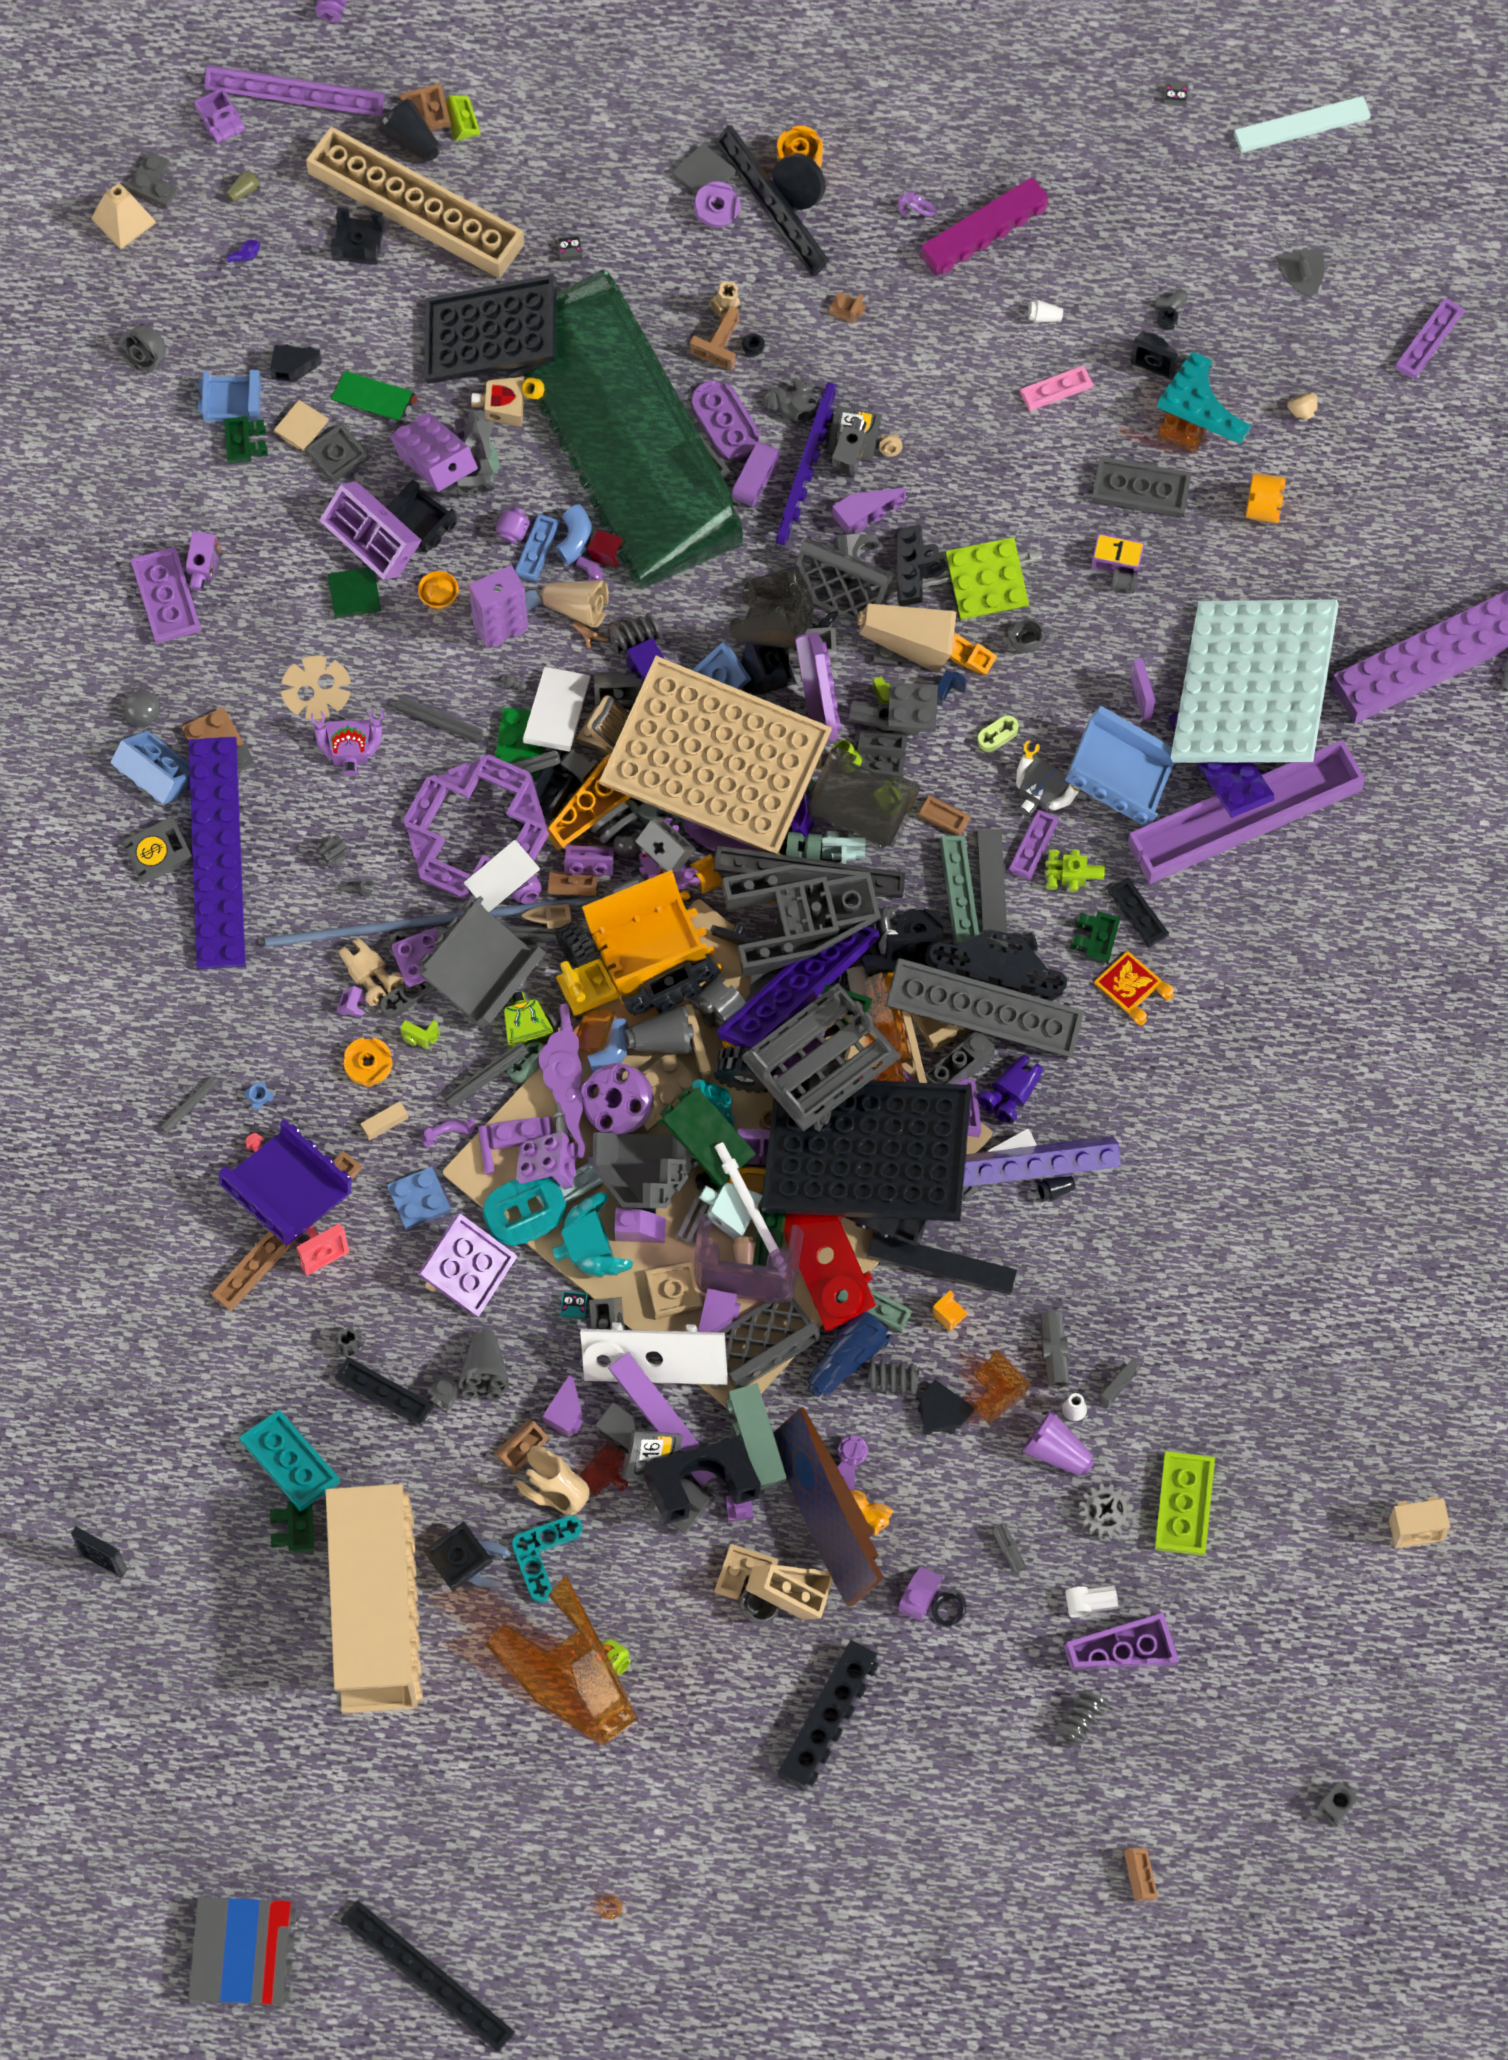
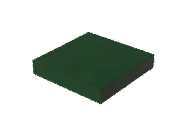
[328,567,381,619]

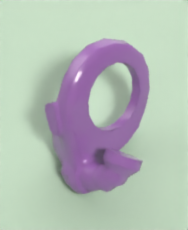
[898,190,937,217]

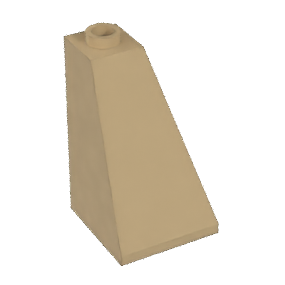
[857,604,956,673]

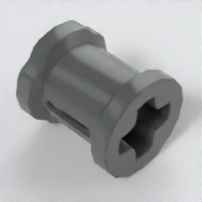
[1111,569,1138,593]

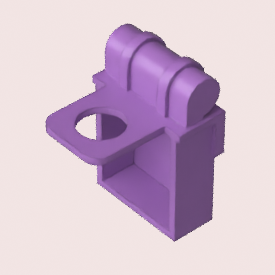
[194,88,246,144]

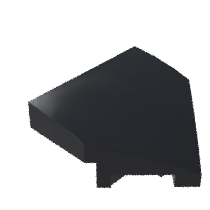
[918,1380,975,1435]

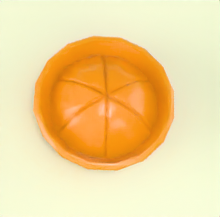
[418,571,459,609]

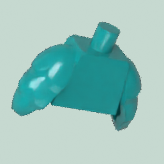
[552,1192,633,1278]

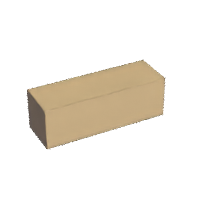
[361,1101,409,1141]

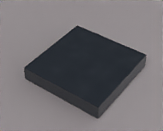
[423,1521,493,1592]

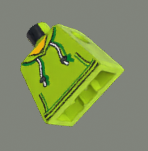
[504,991,553,1049]

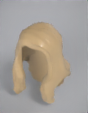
[516,1446,589,1516]

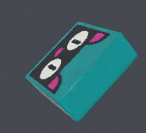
[560,1291,588,1319]

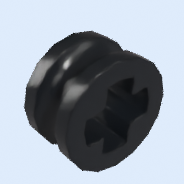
[1157,307,1178,330]

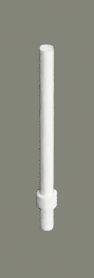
[715,1142,791,1278]

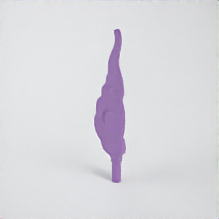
[539,1004,585,1158]

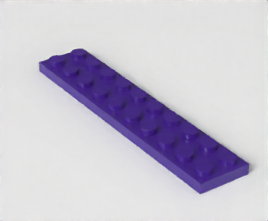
[188,737,246,970]

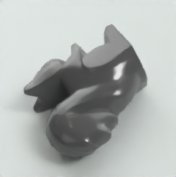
[763,378,816,424]

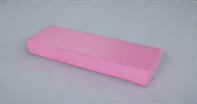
[1020,365,1093,411]

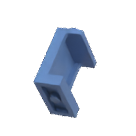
[198,370,261,422]

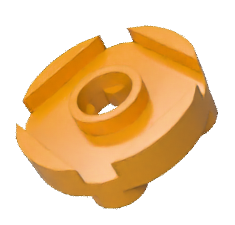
[344,1038,393,1087]

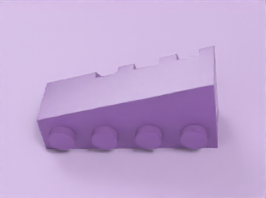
[1064,1613,1179,1671]

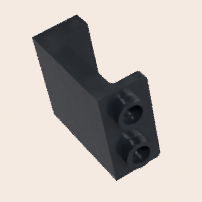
[386,479,457,553]

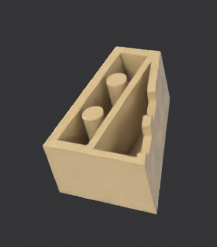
[746,1565,833,1620]

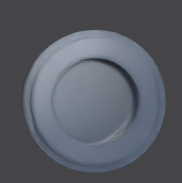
[525,590,541,611]

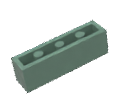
[725,1383,787,1490]

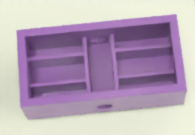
[390,412,478,492]
[319,481,422,580]
[469,565,528,649]

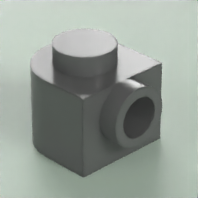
[427,1376,458,1410]

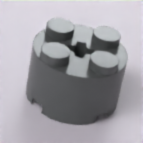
[688,975,746,1029]

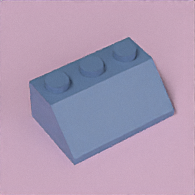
[110,731,190,804]

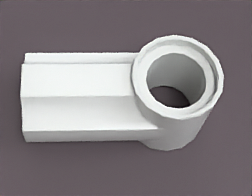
[1065,1586,1118,1618]

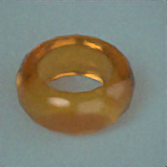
[599,1895,623,1920]

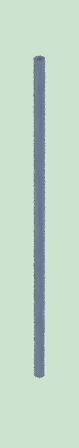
[265,895,600,947]

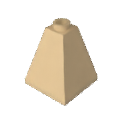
[91,183,156,249]

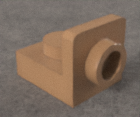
[829,292,866,324]

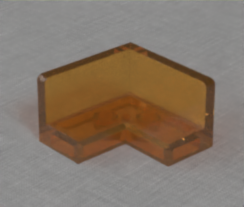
[972,1349,1030,1424]

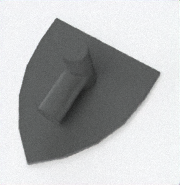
[1276,248,1325,298]

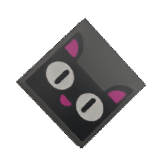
[1164,81,1188,106]
[557,235,583,262]

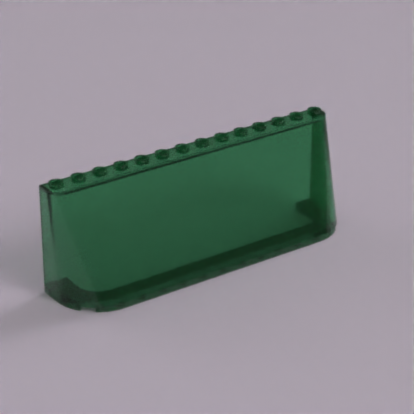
[523,269,743,590]

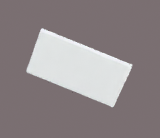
[523,667,591,752]

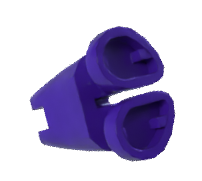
[977,1054,1043,1124]

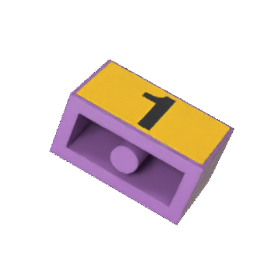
[1091,534,1144,574]

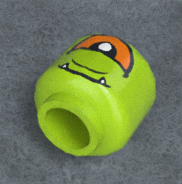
[592,1639,631,1677]

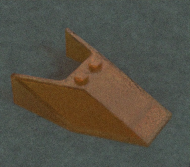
[485,1575,638,1746]

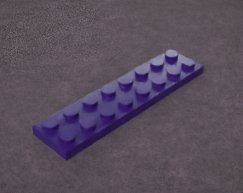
[717,926,880,1049]

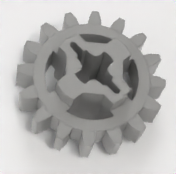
[1079,1484,1133,1539]

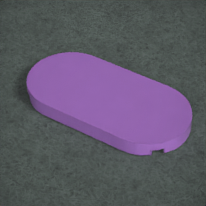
[691,380,759,461]

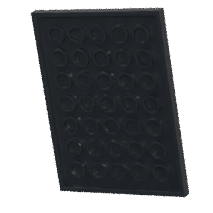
[762,1078,972,1222]

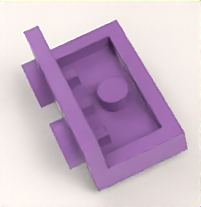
[564,846,614,876]

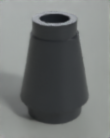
[1037,1176,1076,1202]

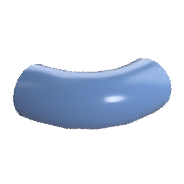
[555,504,592,566]
[587,1019,629,1074]

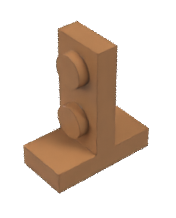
[690,306,739,371]

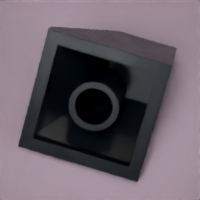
[1130,331,1178,380]
[741,637,796,694]

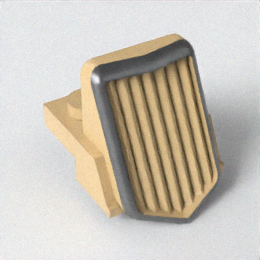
[576,696,631,757]

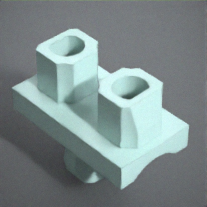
[822,831,866,864]

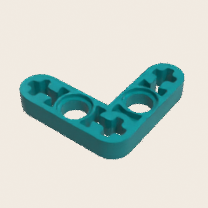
[512,1516,583,1604]

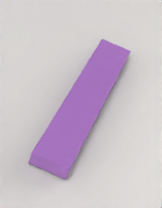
[608,1352,716,1487]

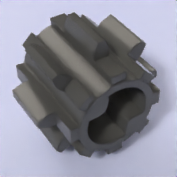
[318,834,349,866]
[333,1325,364,1358]

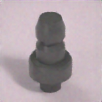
[500,674,528,692]

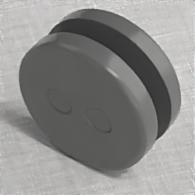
[591,802,637,844]

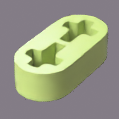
[978,716,1019,752]

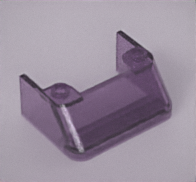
[694,1213,804,1304]

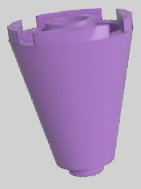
[1023,1410,1094,1476]

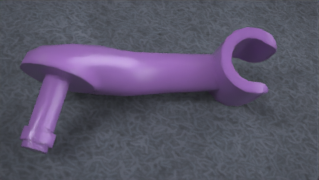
[420,1118,475,1147]

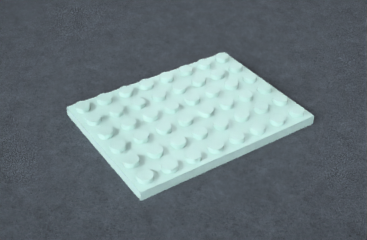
[1171,599,1338,763]

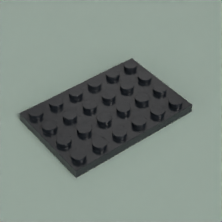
[424,274,557,384]

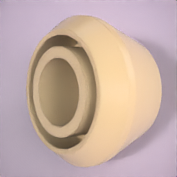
[1287,392,1317,420]

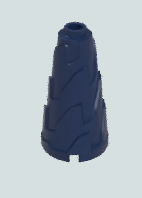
[807,1311,893,1398]

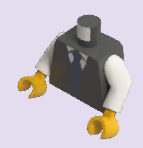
[1016,740,1080,816]

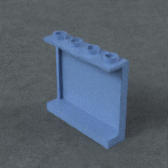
[1065,706,1176,826]

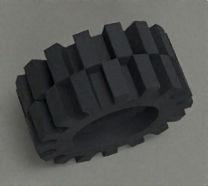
[556,921,595,968]

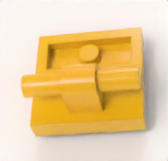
[556,958,619,1016]

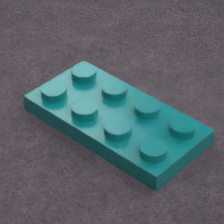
[239,1409,340,1511]

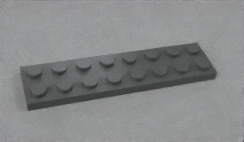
[885,958,1084,1058]

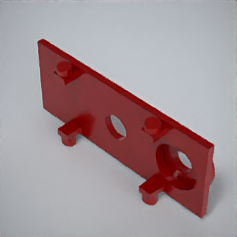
[784,1214,877,1332]

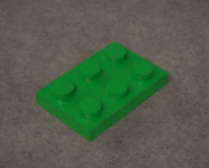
[495,707,546,780]

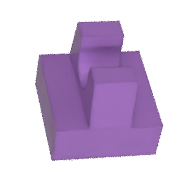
[336,986,367,1017]
[725,1495,754,1523]

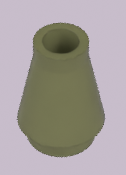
[226,170,260,203]

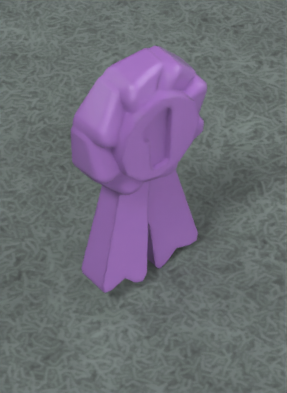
[837,1435,868,1490]

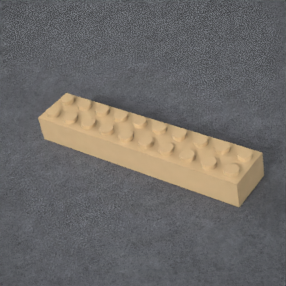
[306,126,524,279]

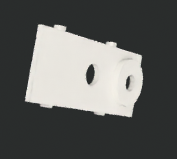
[580,1323,728,1385]

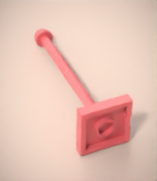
[245,1133,349,1276]

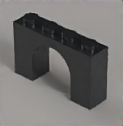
[643,1437,761,1525]

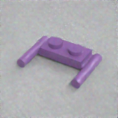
[478,1117,553,1175]

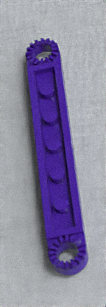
[776,382,837,546]

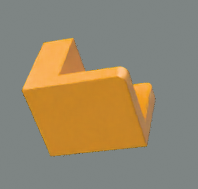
[690,854,723,894]
[932,1290,967,1332]

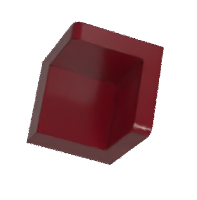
[587,530,622,568]

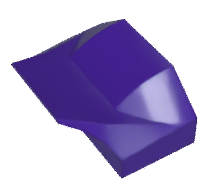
[792,793,814,837]

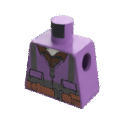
[186,531,222,591]

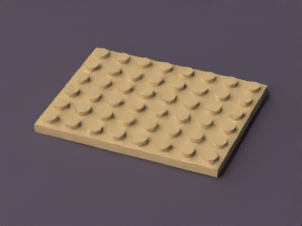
[599,656,832,854]

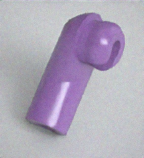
[576,555,603,581]

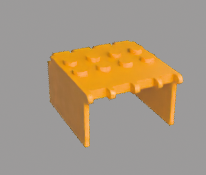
[582,870,723,1007]

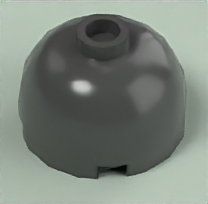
[119,326,166,374]

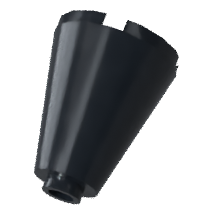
[378,99,440,161]

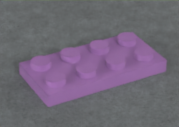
[130,546,201,644]

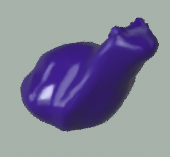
[226,239,260,263]

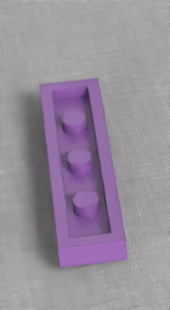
[1395,298,1465,380]

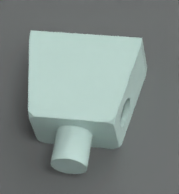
[699,1182,763,1239]

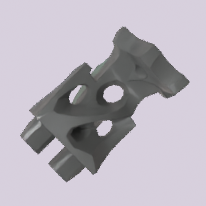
[440,410,500,497]

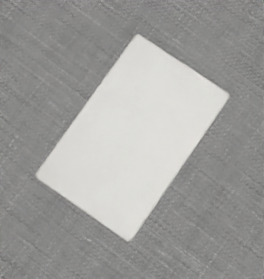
[464,840,540,912]

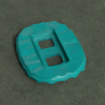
[483,1176,566,1247]

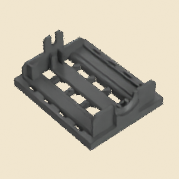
[742,983,900,1132]

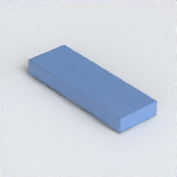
[515,514,560,583]

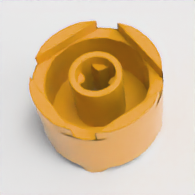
[777,126,823,168]
[1245,473,1286,524]

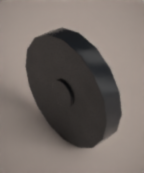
[772,153,825,210]

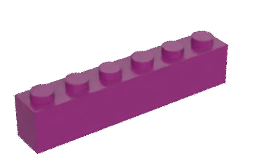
[920,177,1048,276]

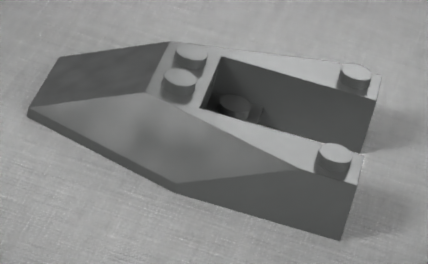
[722,864,881,977]

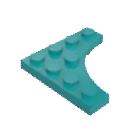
[1156,351,1251,445]

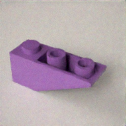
[832,488,906,534]

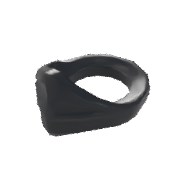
[932,1590,967,1627]

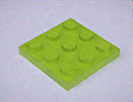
[945,537,1029,621]

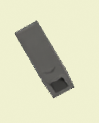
[925,1031,995,1084]

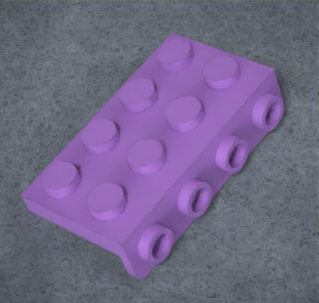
[795,632,841,741]

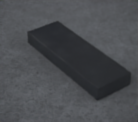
[1108,878,1169,948]

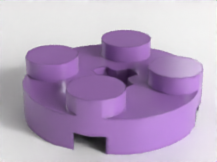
[694,181,740,228]

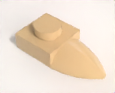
[522,904,571,929]

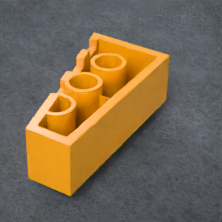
[547,754,631,851]

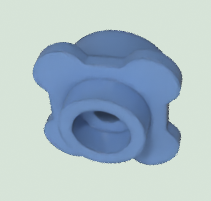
[244,1082,274,1110]

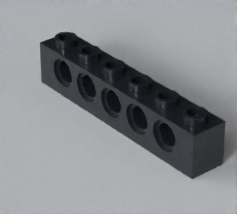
[778,1639,879,1792]

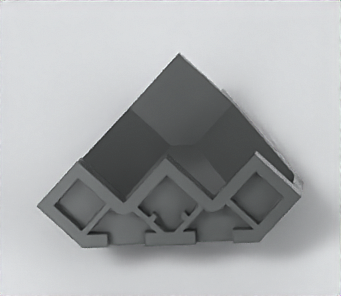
[586,1133,698,1209]

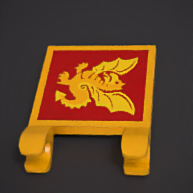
[1094,951,1174,1026]

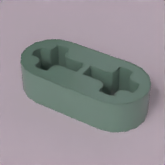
[507,1041,544,1083]

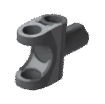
[810,534,879,586]

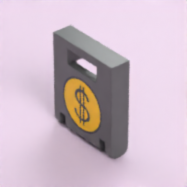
[122,816,193,884]

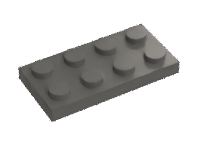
[1092,456,1192,517]

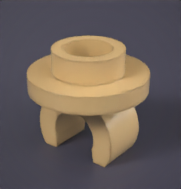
[879,434,902,457]

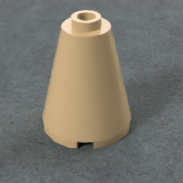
[540,580,609,627]

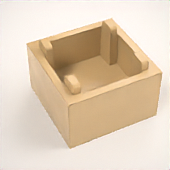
[1389,1496,1450,1549]

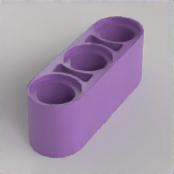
[731,441,780,507]

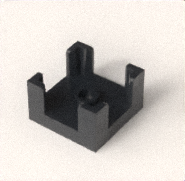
[330,207,385,265]

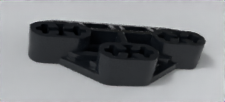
[924,929,1067,1001]

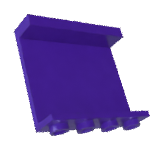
[218,1119,352,1246]

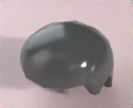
[1007,619,1045,653]
[124,690,161,728]
[739,1589,779,1623]

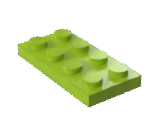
[1155,1451,1215,1556]

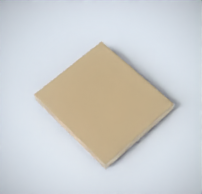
[274,400,329,451]

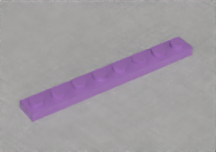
[204,65,385,117]

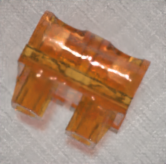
[1157,412,1208,453]

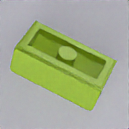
[446,95,481,141]

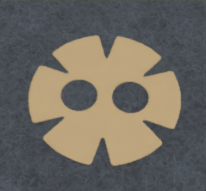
[281,656,351,719]

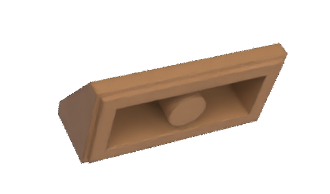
[494,1419,550,1473]

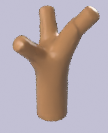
[572,620,609,649]

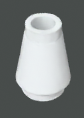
[1028,300,1063,323]
[1062,1393,1087,1421]

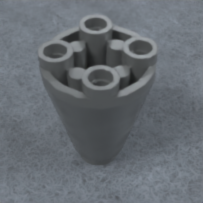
[624,1005,694,1055]
[459,1328,509,1400]

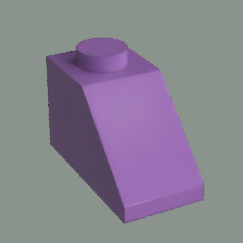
[615,1208,666,1243]
[698,1289,741,1332]
[543,1375,583,1438]
[899,1566,943,1622]

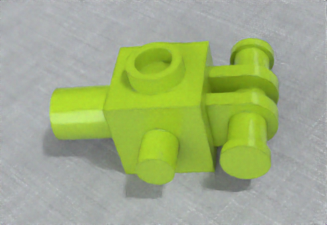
[1045,849,1105,893]

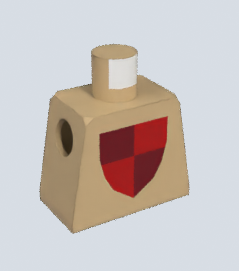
[472,377,524,427]

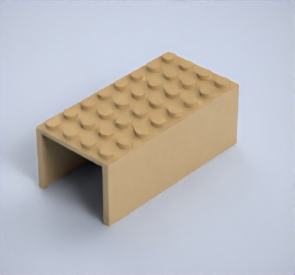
[326,1484,423,1714]

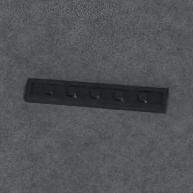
[867,1233,1017,1295]

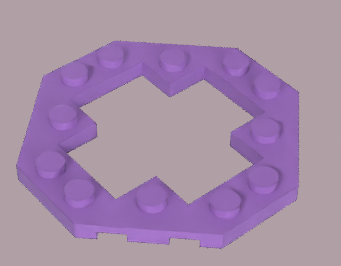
[403,755,549,899]

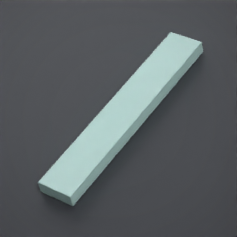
[1234,96,1371,153]

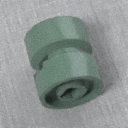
[786,832,822,860]

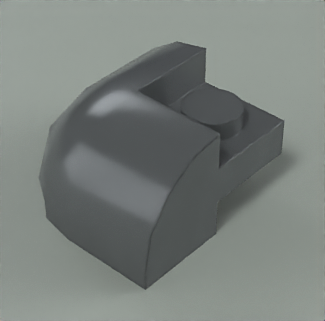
[645,1478,715,1535]

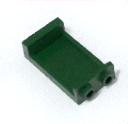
[657,1087,756,1189]

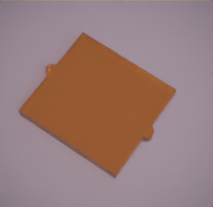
[577,1008,616,1053]

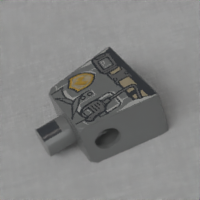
[832,418,867,477]

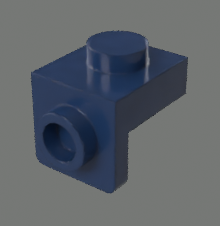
[934,670,968,706]

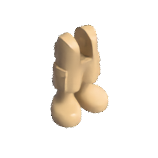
[339,938,405,1006]

